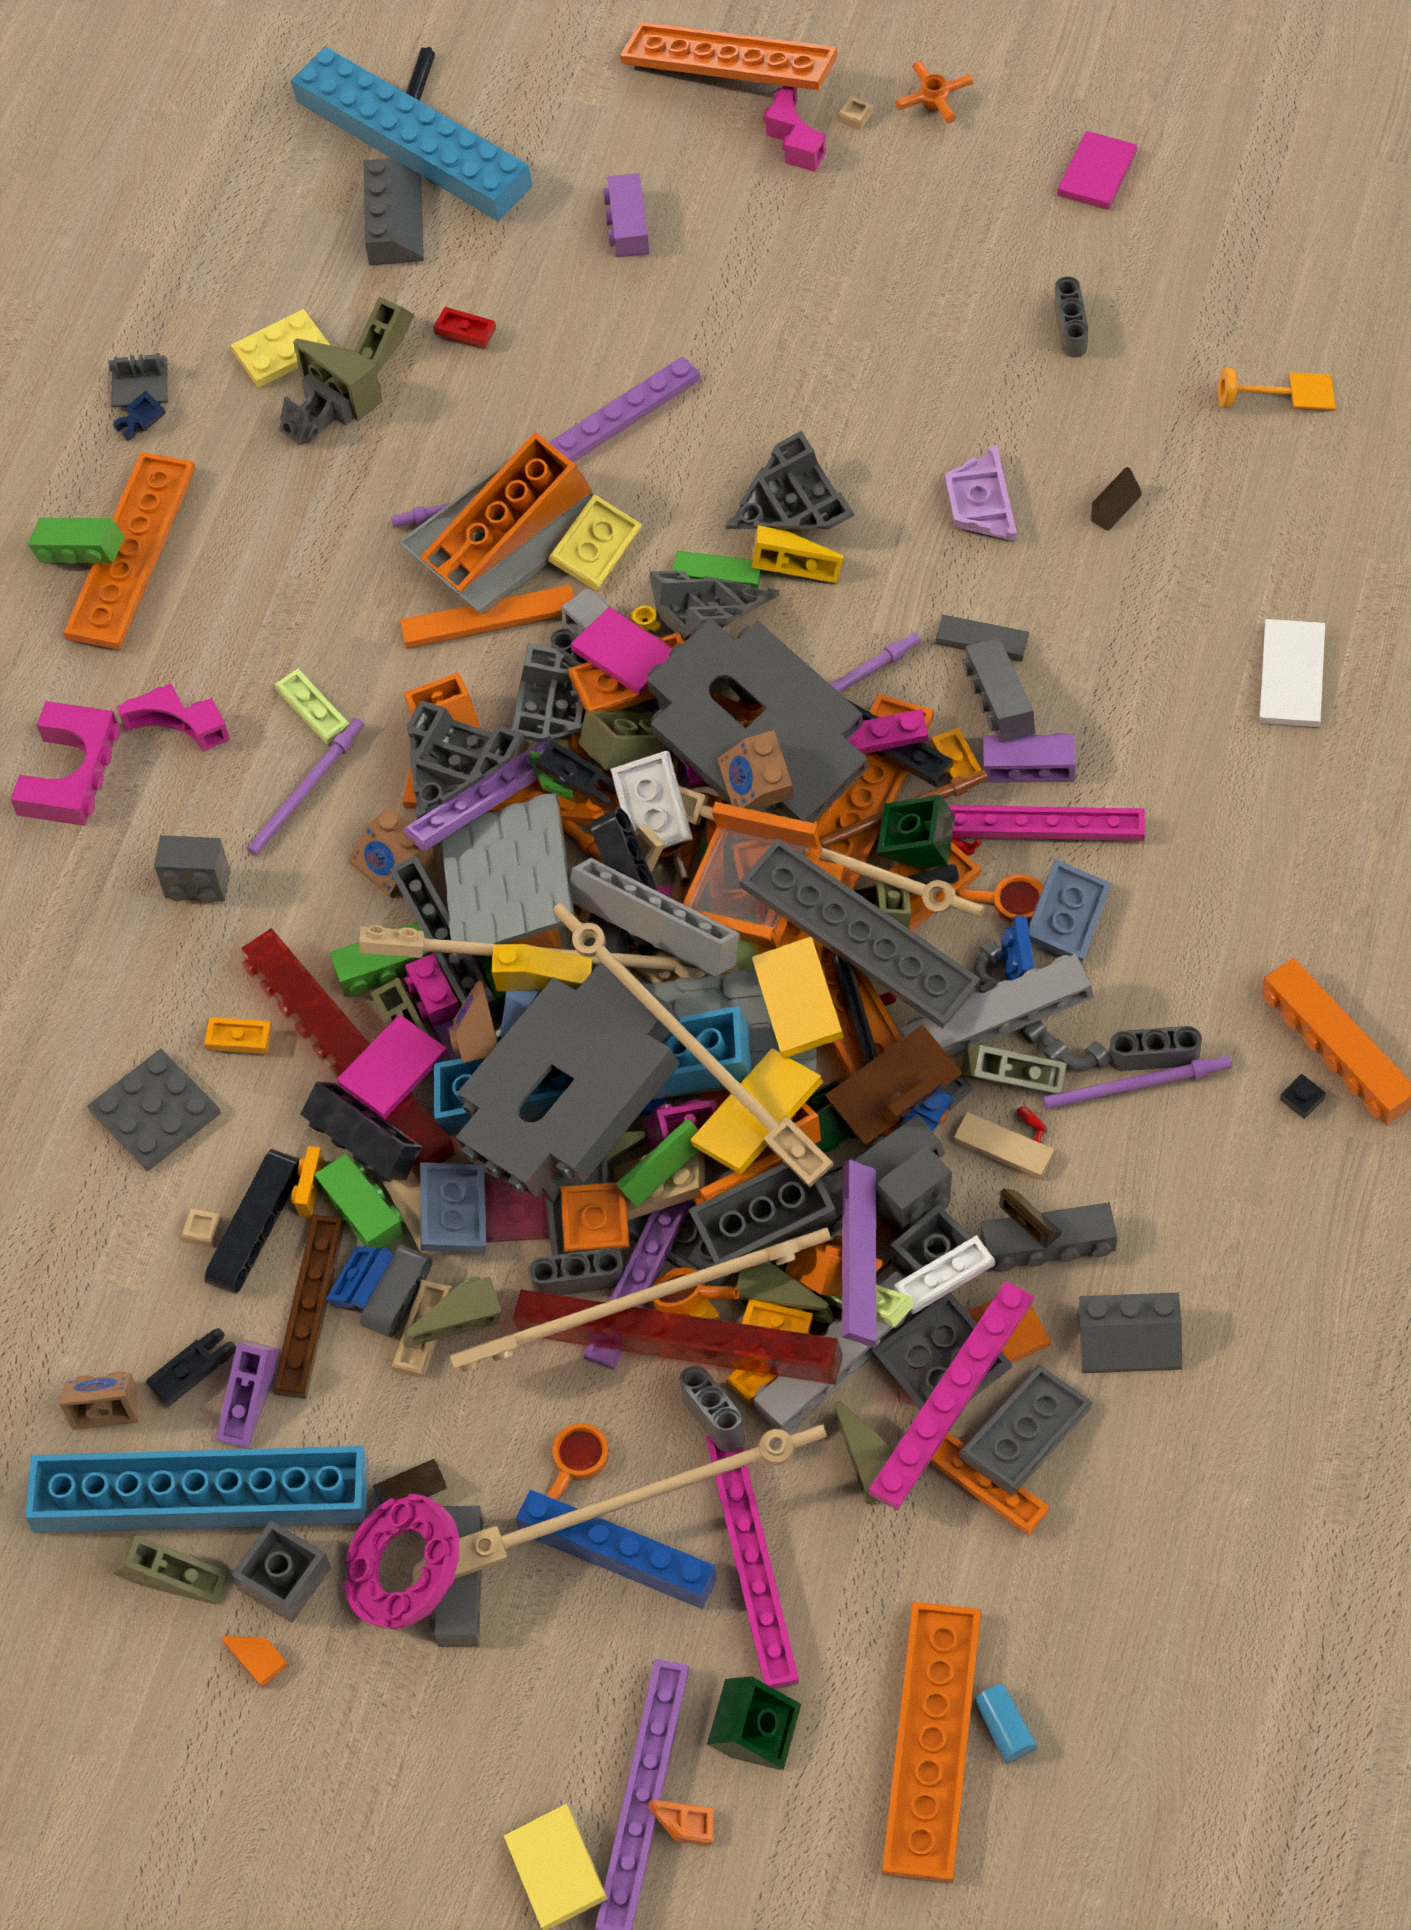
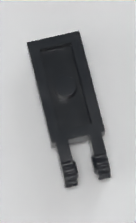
[535,740,617,810]
[145,1328,236,1408]

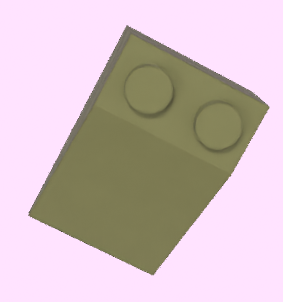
[293,338,383,421]
[578,711,672,773]

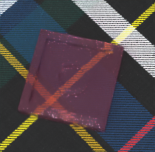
[485,1179,550,1242]

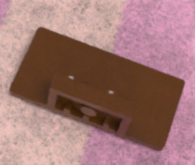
[825,1025,962,1146]

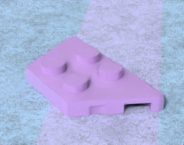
[945,445,1017,541]

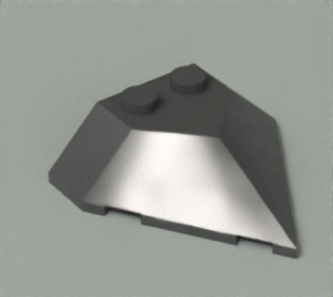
[725,431,854,529]
[649,570,780,641]
[511,643,636,743]
[407,700,524,820]

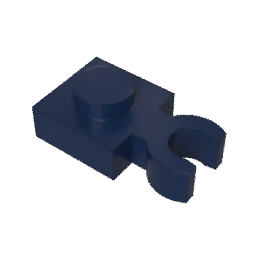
[113,390,166,441]

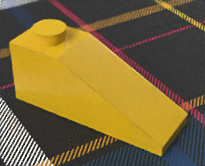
[751,525,843,583]
[492,944,592,991]

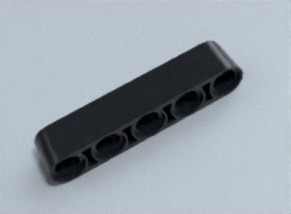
[591,807,663,956]
[205,1149,300,1294]

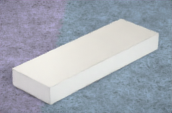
[894,1235,995,1315]

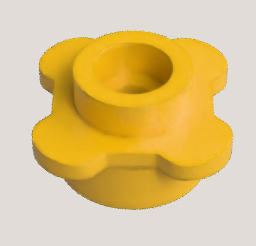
[629,606,661,632]

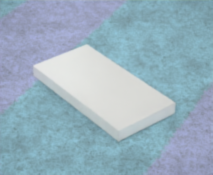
[1259,619,1325,727]

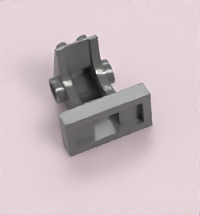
[279,373,354,445]

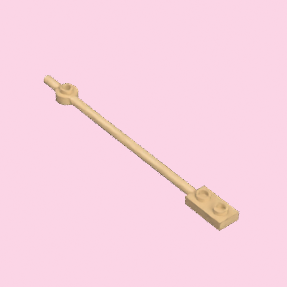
[678,785,985,918]
[552,903,833,1188]
[359,925,738,979]
[450,1227,831,1372]
[455,1424,827,1579]

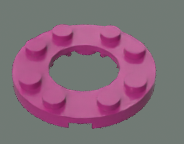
[344,1494,459,1629]

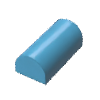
[974,1684,1038,1764]

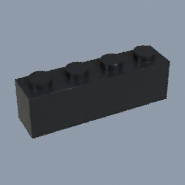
[300,1081,423,1182]

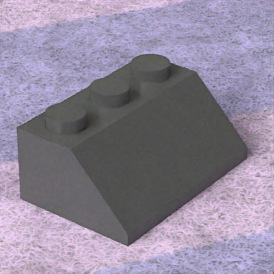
[1078,1292,1182,1373]

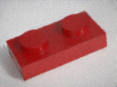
[433,306,496,348]

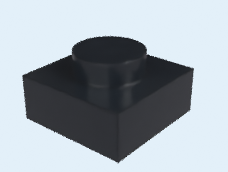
[1280,1073,1326,1119]

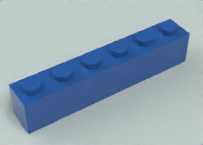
[516,1489,717,1609]

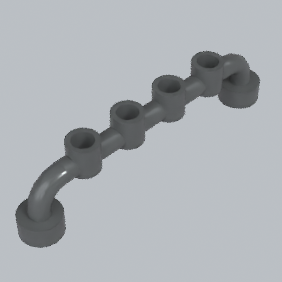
[973,939,1111,1071]

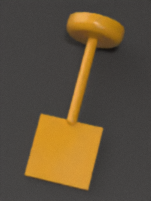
[1218,367,1336,411]

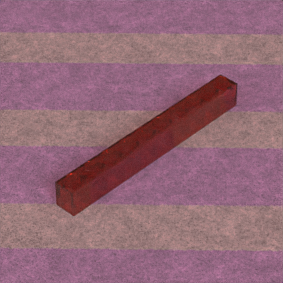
[241,928,455,1169]
[513,1289,843,1385]

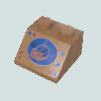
[717,730,794,810]
[349,806,435,898]
[449,981,498,1063]
[59,1371,138,1430]

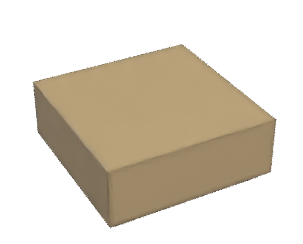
[837,96,874,130]
[181,1208,222,1247]

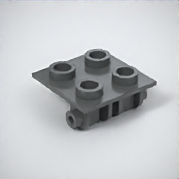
[109,353,168,407]

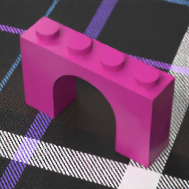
[10,701,121,826]

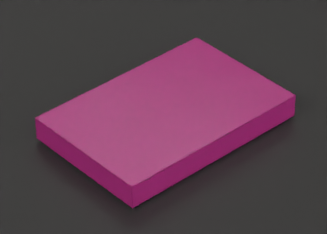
[1057,131,1137,210]
[571,607,672,696]
[336,1014,448,1119]

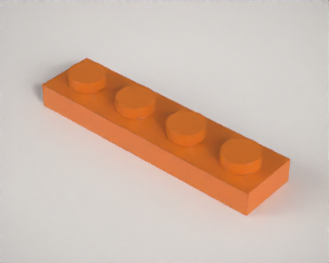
[929,1433,1050,1537]

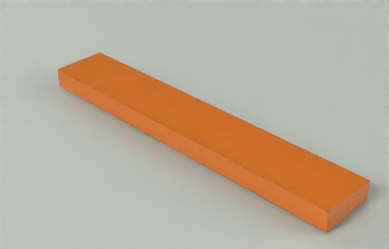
[400,584,574,649]

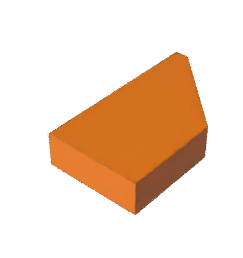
[222,1636,288,1688]
[648,1800,714,1846]

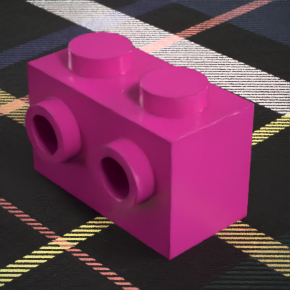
[403,953,460,1032]
[644,1099,718,1150]

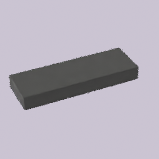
[936,615,1029,661]

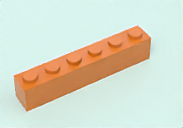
[1262,957,1411,1126]

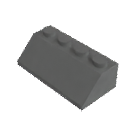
[363,158,424,265]
[689,1162,837,1265]

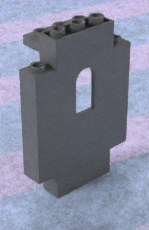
[646,618,868,823]
[455,962,680,1202]

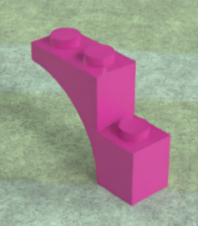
[763,86,826,172]
[116,683,230,751]

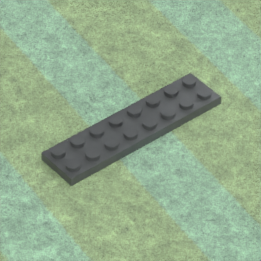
[739,838,981,1029]

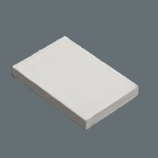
[611,751,693,849]

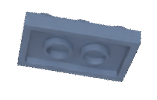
[1028,859,1112,963]
[419,1162,487,1253]

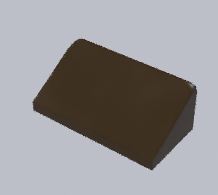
[1091,467,1142,530]
[1000,1188,1062,1248]
[373,1459,447,1504]

